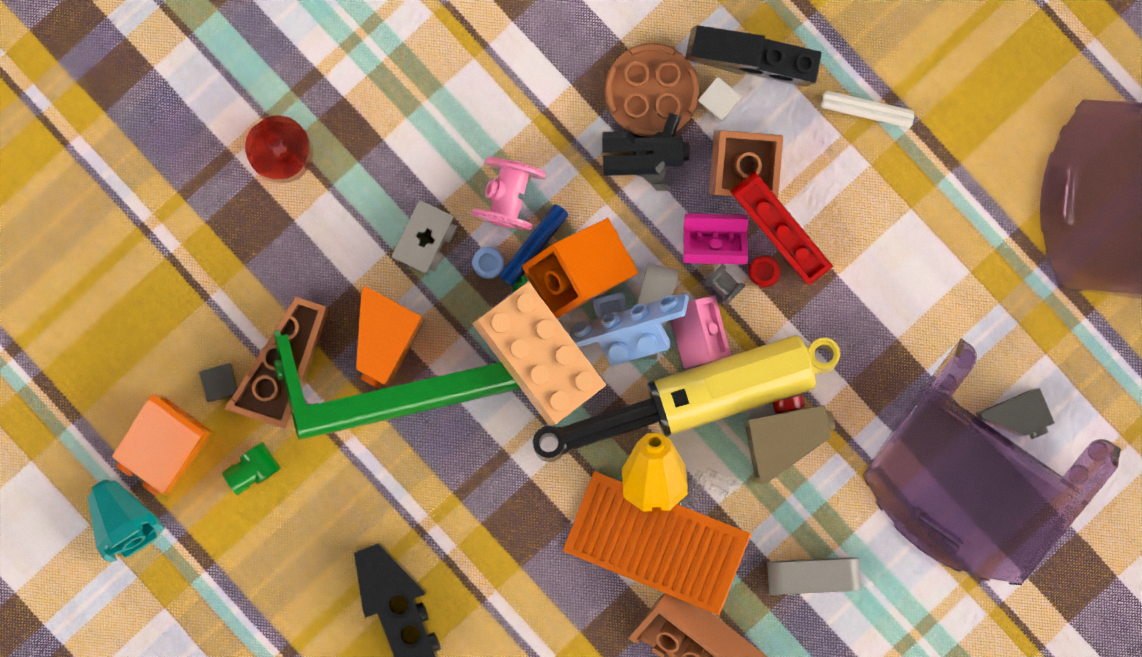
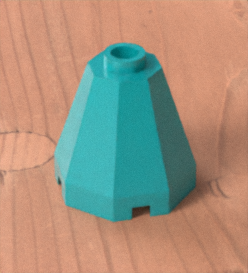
[88,480,165,563]

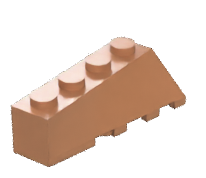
[628,593,767,657]

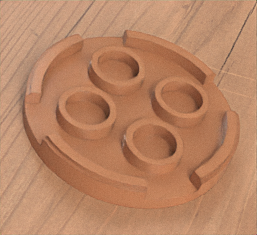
[605,43,700,138]

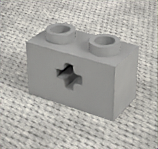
[391,200,457,276]

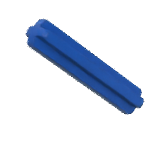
[500,204,568,286]

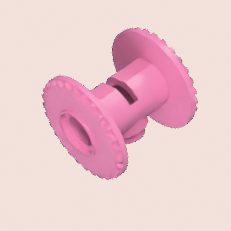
[471,157,546,231]

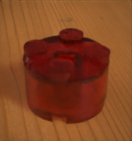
[245,115,313,183]

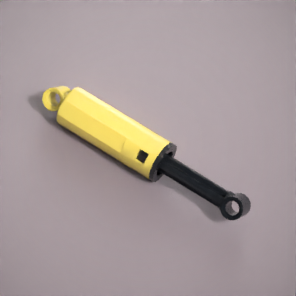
[533,335,840,462]

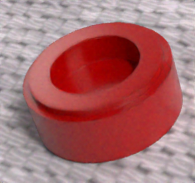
[748,255,781,288]
[772,394,805,414]

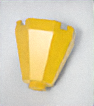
[622,433,688,512]

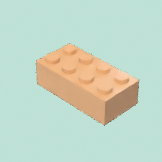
[472,281,606,426]

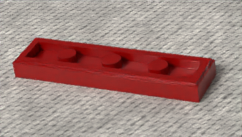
[730,171,833,286]

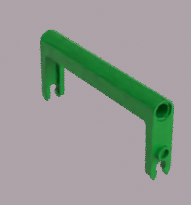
[273,276,527,440]

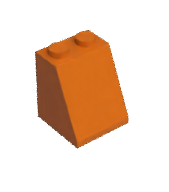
[522,218,639,319]
[356,286,425,389]
[112,394,214,496]

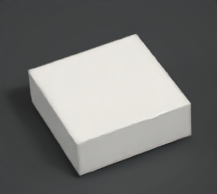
[698,77,742,122]

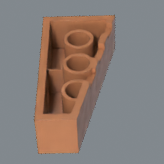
[224,297,330,429]

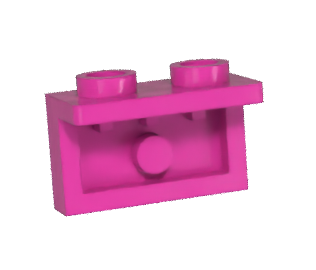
[683,213,748,264]

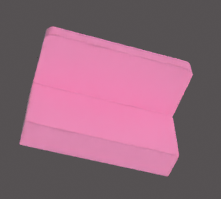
[671,296,731,369]

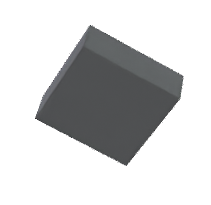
[199,363,238,402]

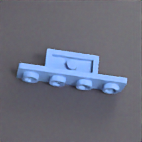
[569,293,689,366]

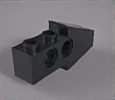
[685,25,822,87]
[354,542,441,657]

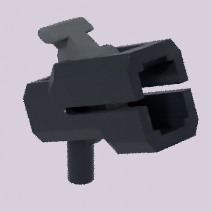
[602,113,689,191]

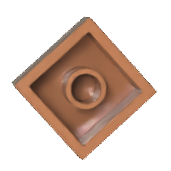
[709,130,783,198]

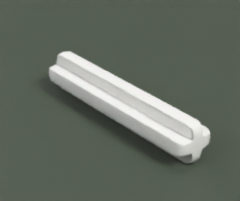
[821,91,914,128]

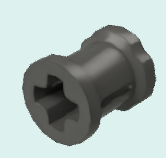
[703,264,745,306]

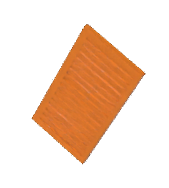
[563,471,752,616]

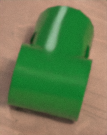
[222,442,281,495]

